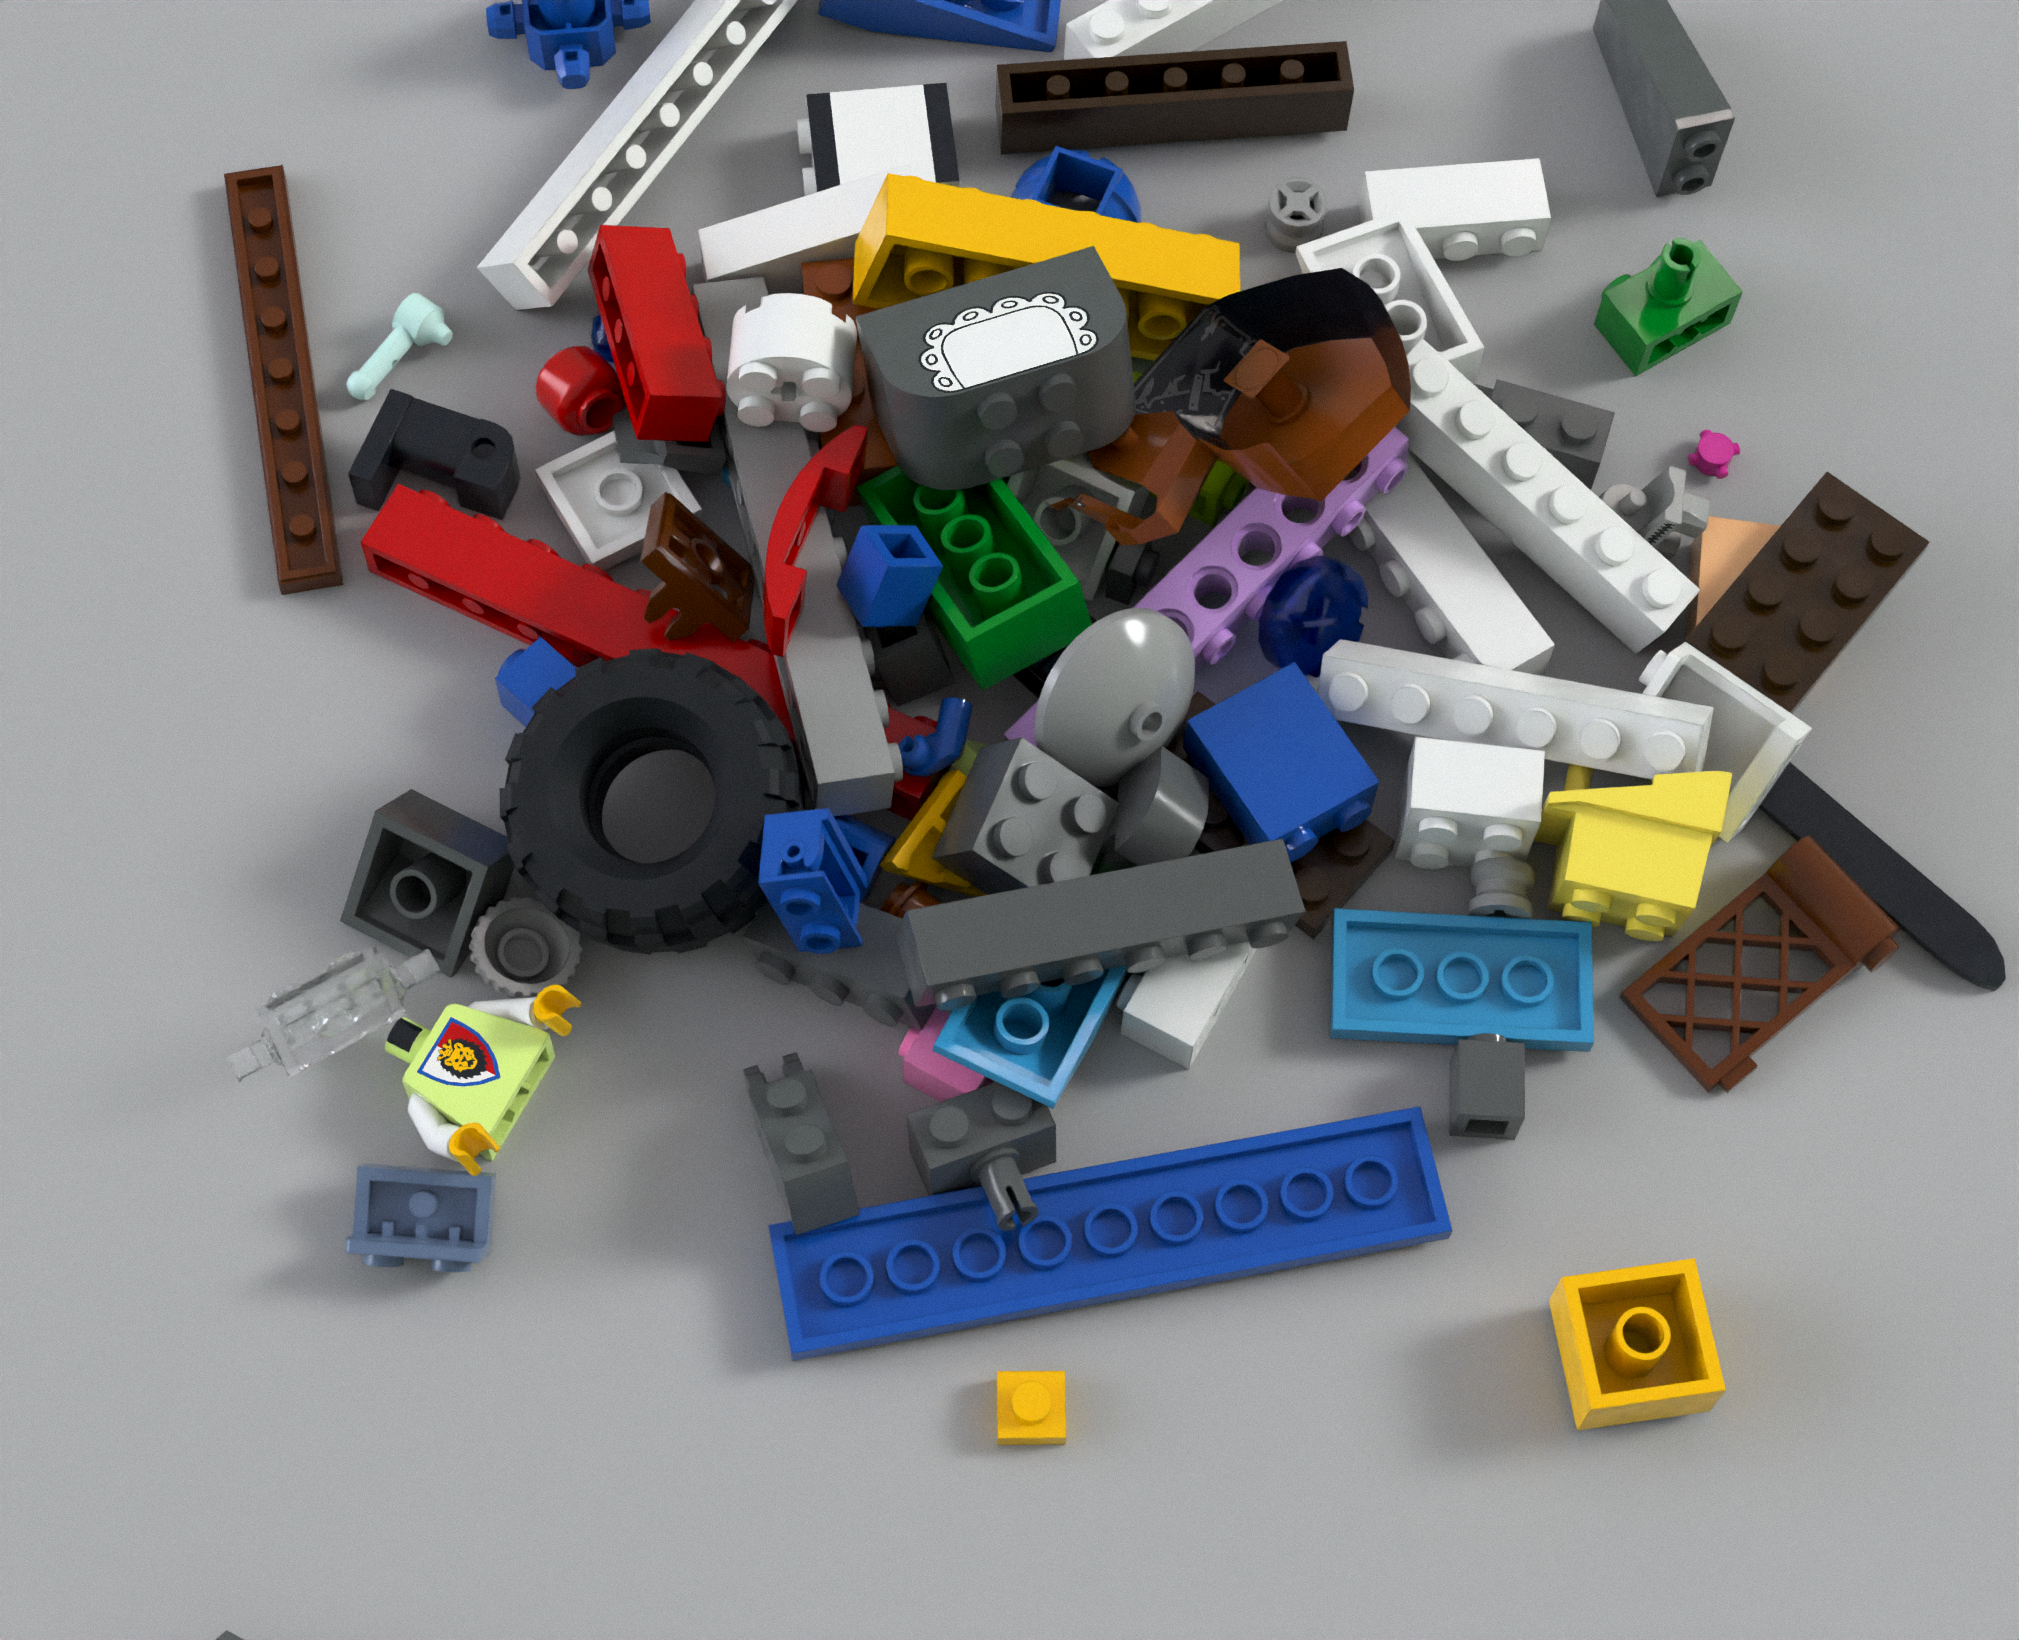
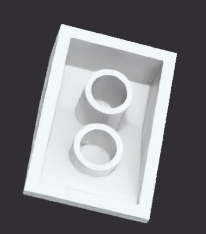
[1295,209,1484,384]

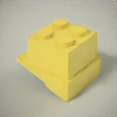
[1533,764,1733,941]

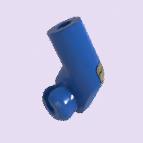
[898,697,973,777]

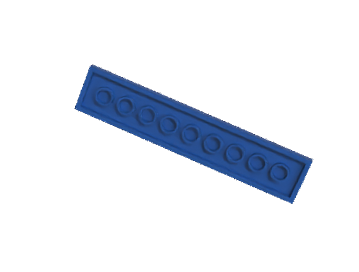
[768,1106,1453,1361]

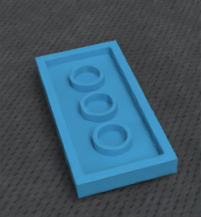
[1330,908,1594,1052]

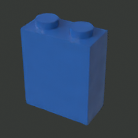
[1183,662,1380,862]

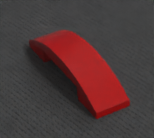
[763,424,868,657]

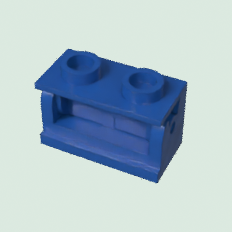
[758,808,868,954]

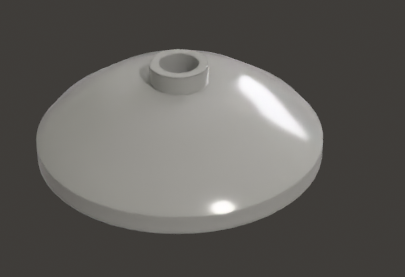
[1035,608,1195,788]

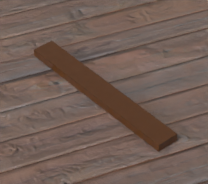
[224,165,344,595]

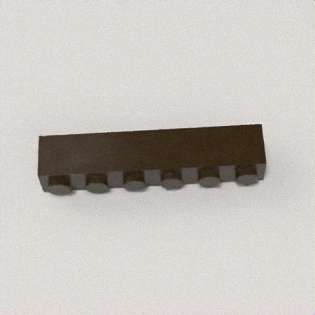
[995,41,1354,154]

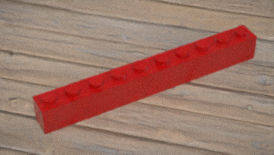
[360,484,952,821]

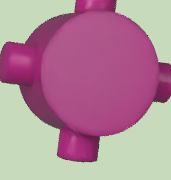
[1687,430,1740,479]

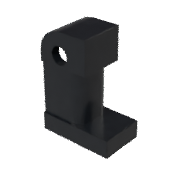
[348,389,521,521]

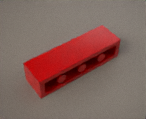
[587,225,726,442]

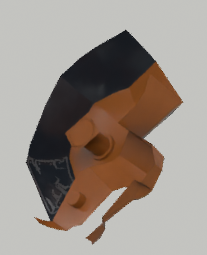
[1039,268,1411,546]

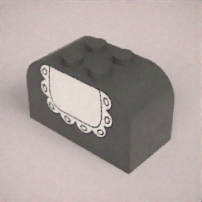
[856,246,1136,490]

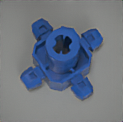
[486,0,651,89]

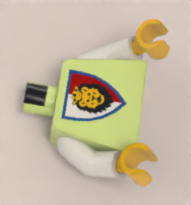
[385,984,582,1176]

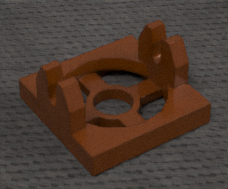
[640,492,755,643]

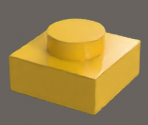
[996,1371,1066,1445]

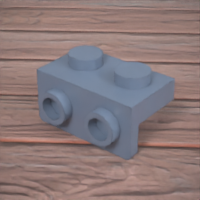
[345,1163,496,1272]

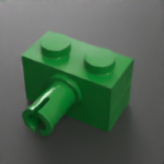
[1594,238,1743,376]

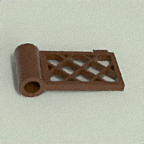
[1620,835,1900,1093]

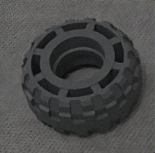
[499,648,806,955]

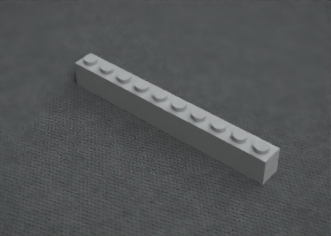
[692,276,903,817]

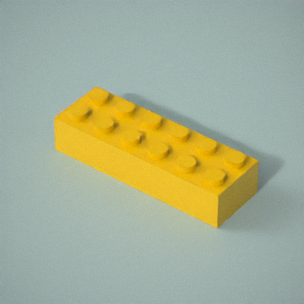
[853,173,1241,361]

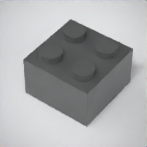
[931,737,1120,895]

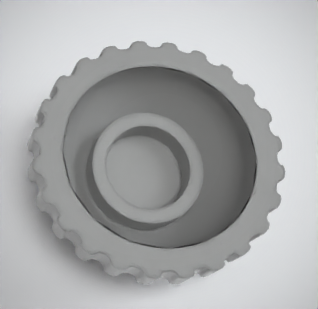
[469,896,583,998]

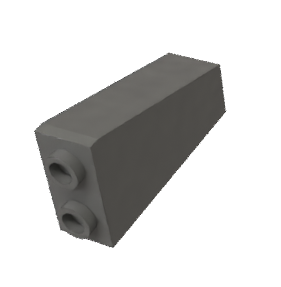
[1593,0,1735,197]

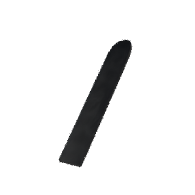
[1758,762,2006,991]

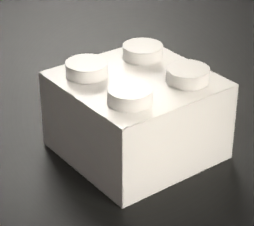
[1395,737,1545,870]

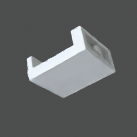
[1639,642,1812,843]

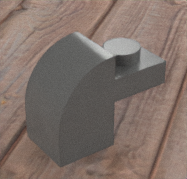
[1089,746,1209,876]

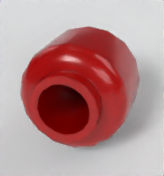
[535,346,625,436]

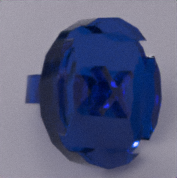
[1257,555,1369,678]

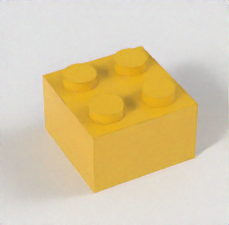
[1549,1258,1726,1431]

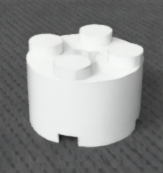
[726,293,857,432]

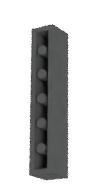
[895,839,1306,1011]

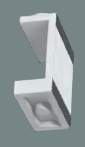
[796,83,960,196]

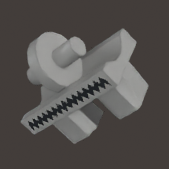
[1599,465,1710,561]

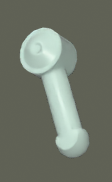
[346,293,453,400]

